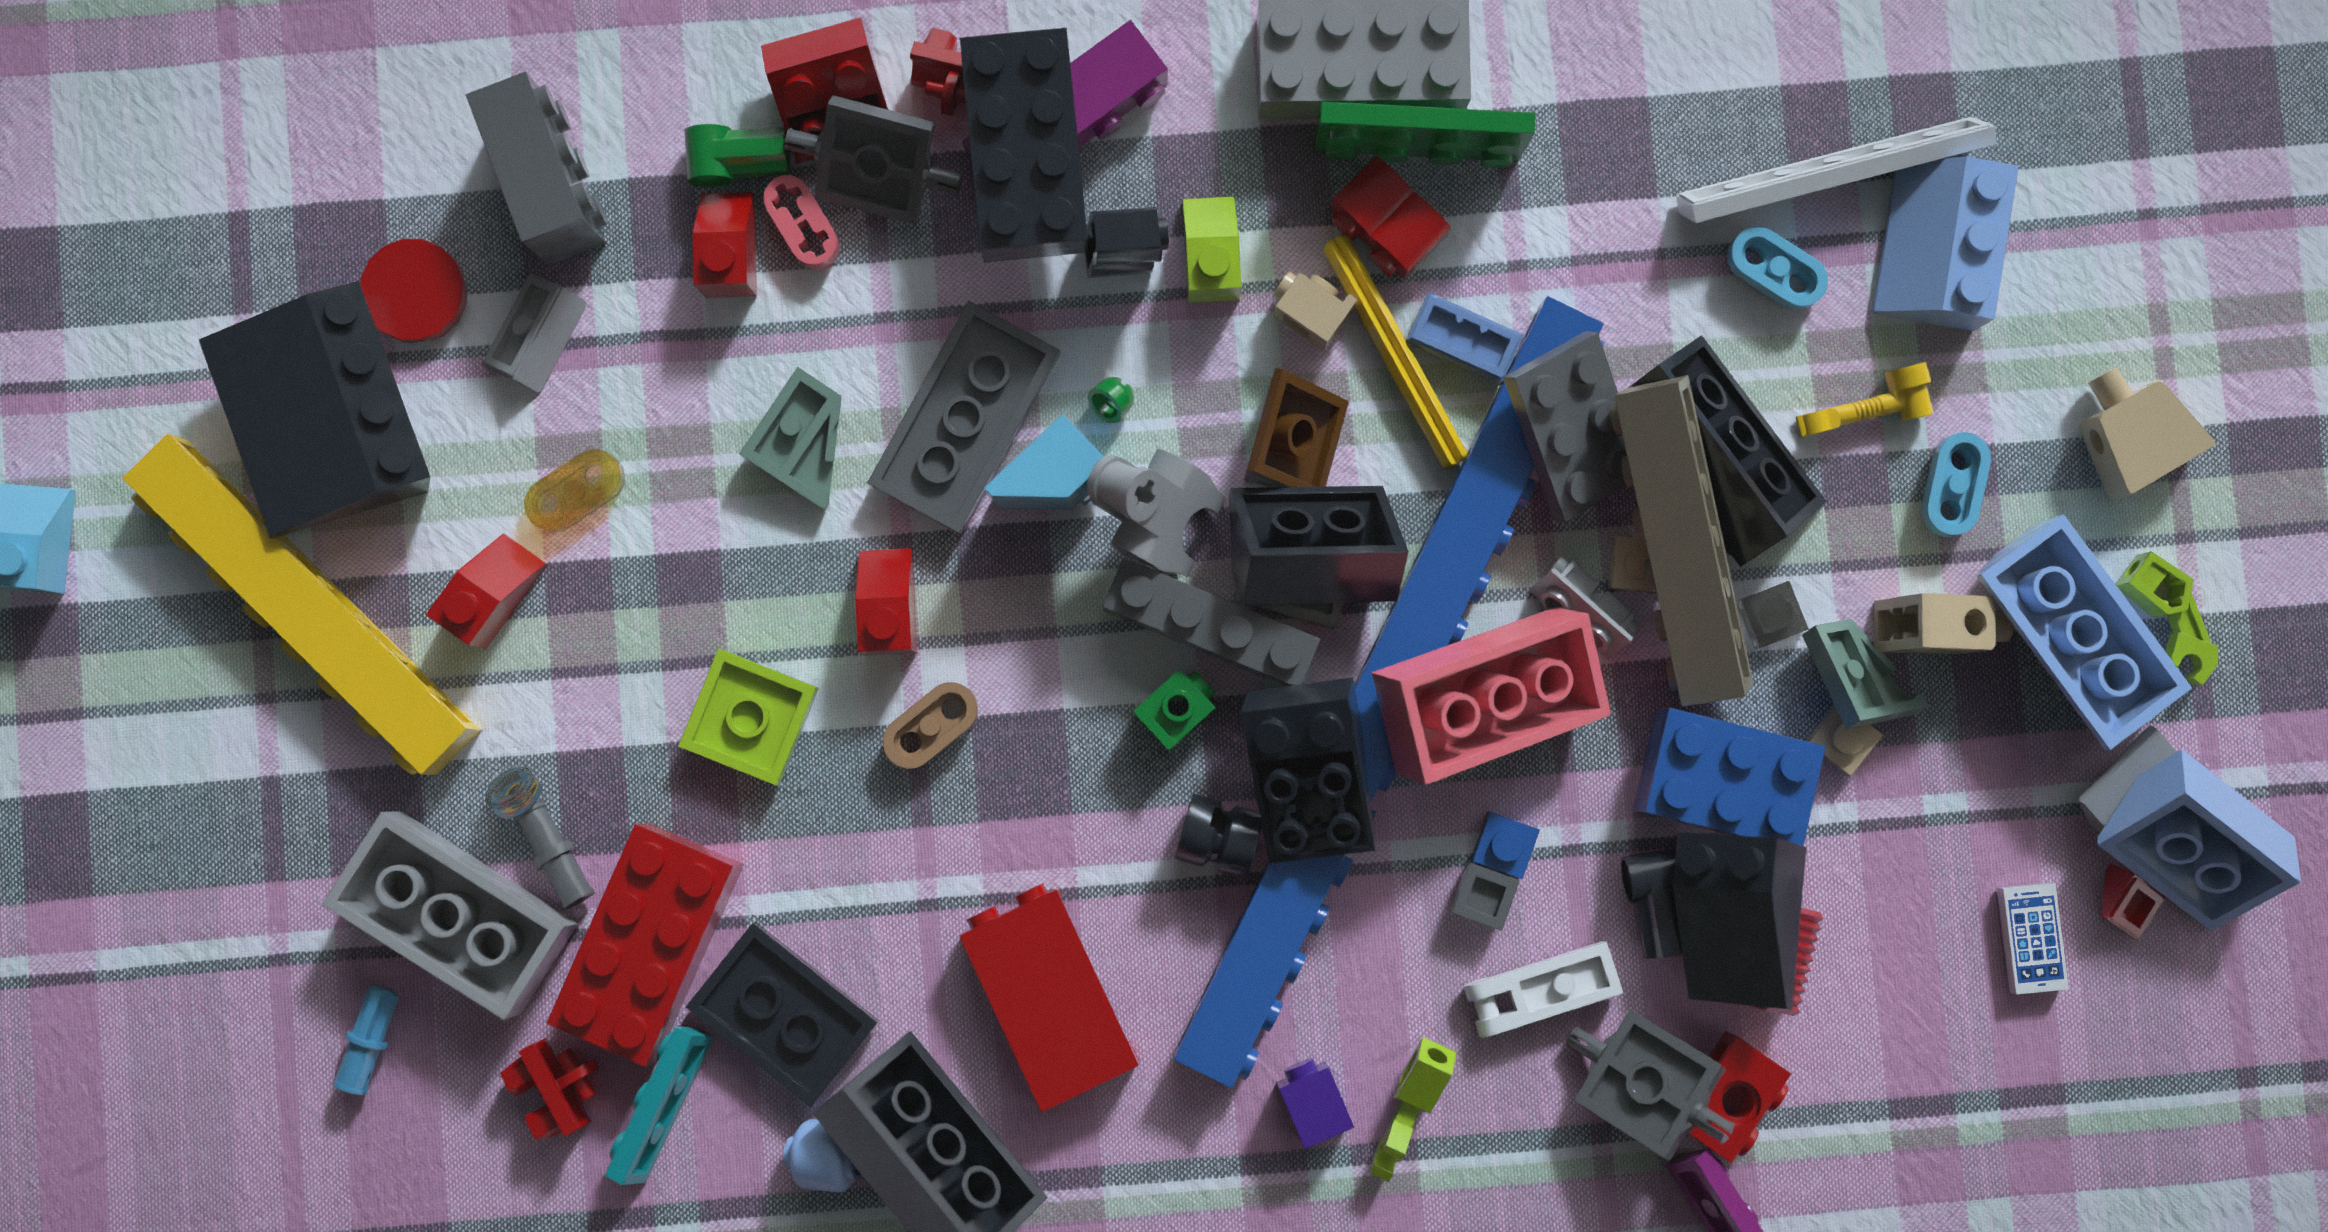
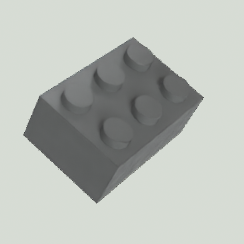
[465,71,608,266]

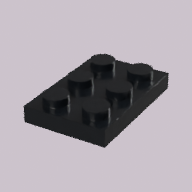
[686,922,880,1107]

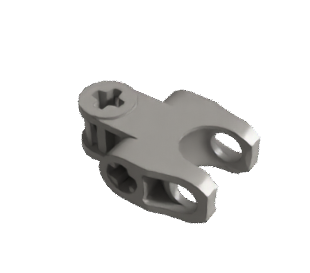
[1087,449,1225,577]

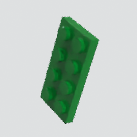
[1313,102,1536,168]

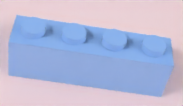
[1977,514,2192,751]

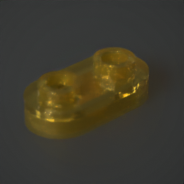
[524,449,625,532]

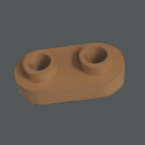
[883,682,979,769]

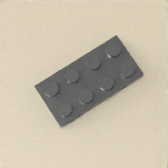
[867,301,1061,535]

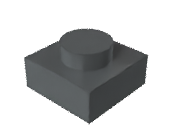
[1449,862,1520,931]

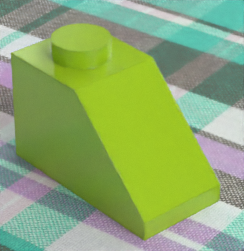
[1183,197,1242,303]

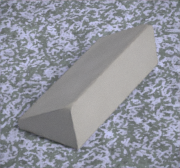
[482,273,587,392]
[2078,725,2177,833]

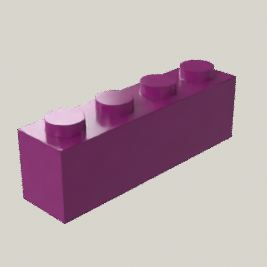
[962,19,1168,163]

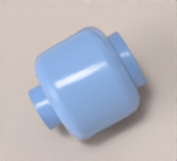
[783,1119,863,1192]

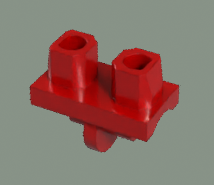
[910,28,966,116]
[500,1038,600,1141]

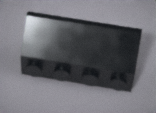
[1628,335,1826,567]

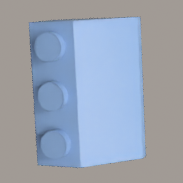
[1871,157,2019,331]
[2098,749,2301,931]

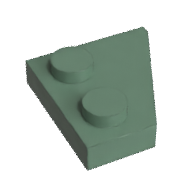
[739,366,842,510]
[1802,619,1929,729]

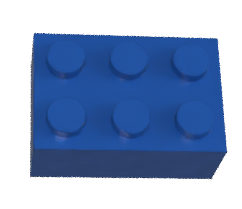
[1633,708,1826,846]

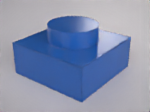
[1470,811,1540,879]

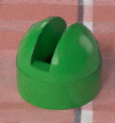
[1088,377,1134,423]

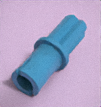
[333,985,399,1095]

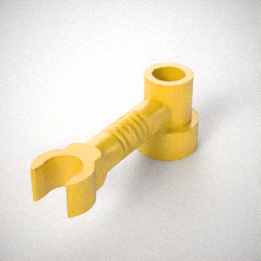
[1795,362,1934,437]

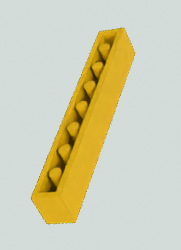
[122,433,481,775]

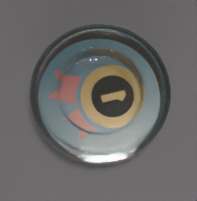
[485,767,542,819]

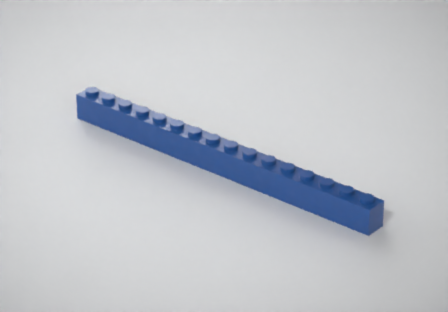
[1173,296,1605,1088]

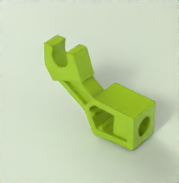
[2116,551,2218,686]
[1370,1037,1457,1182]

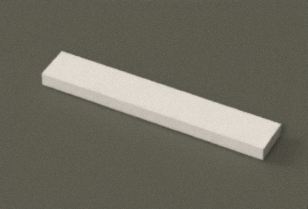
[1676,117,1997,223]

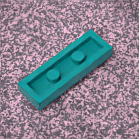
[605,1026,715,1185]

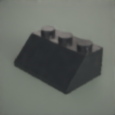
[1229,486,1409,606]

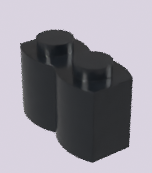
[1085,207,1169,278]

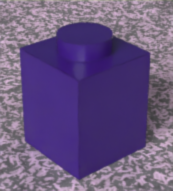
[1277,1058,1355,1149]

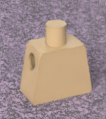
[2080,366,2216,501]
[1874,593,2014,654]

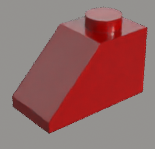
[693,192,757,298]
[425,533,548,649]
[855,548,918,656]

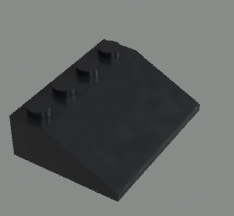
[198,281,431,539]

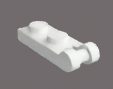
[1463,941,1623,1038]

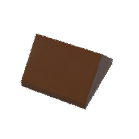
[1244,368,1349,487]

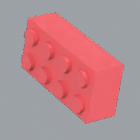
[1372,607,1611,785]

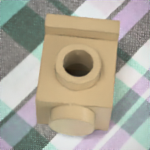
[1272,271,1358,351]

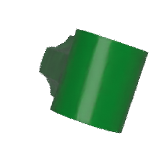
[684,124,791,187]

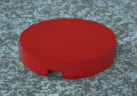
[360,239,468,343]

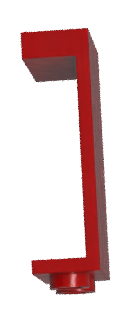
[959,883,1139,1113]

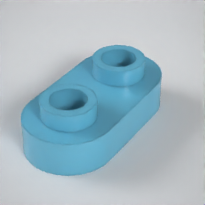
[1727,226,1828,310]
[1921,432,1991,537]

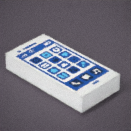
[1997,883,2069,995]

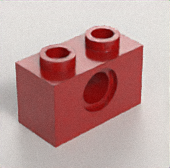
[1688,1031,1792,1163]

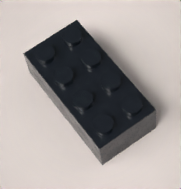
[959,27,1089,263]
[812,1030,1048,1232]

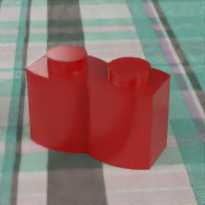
[1330,156,1451,280]

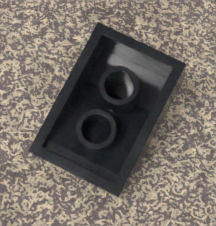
[1673,832,1807,1010]

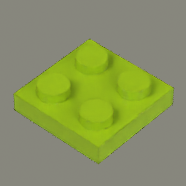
[678,648,819,786]

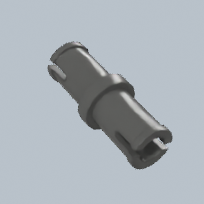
[513,801,595,910]

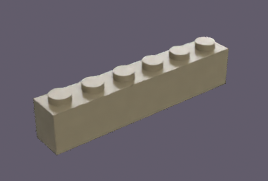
[1610,375,1754,706]

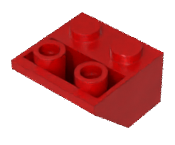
[761,17,889,164]

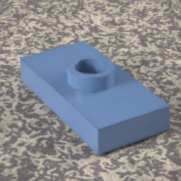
[1406,292,1523,385]

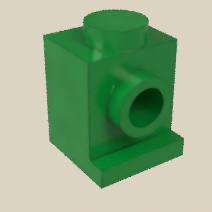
[1133,669,1216,751]

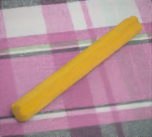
[1324,234,1467,469]

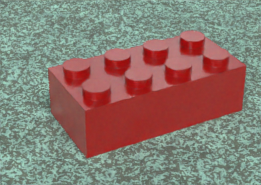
[546,823,744,1067]

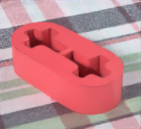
[764,175,840,270]

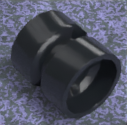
[1174,793,1262,880]

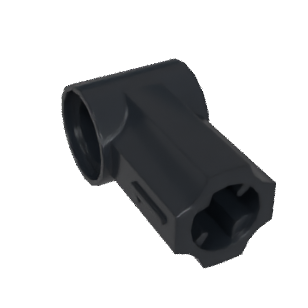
[1621,848,1682,959]

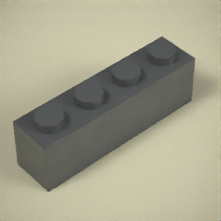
[1102,558,1320,686]

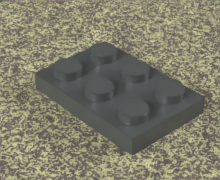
[1503,331,1627,522]

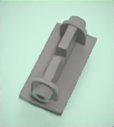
[1529,556,1640,660]

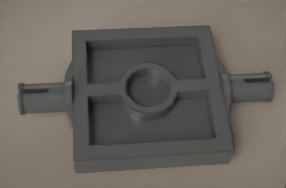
[784,96,963,224]
[1566,1009,1734,1161]

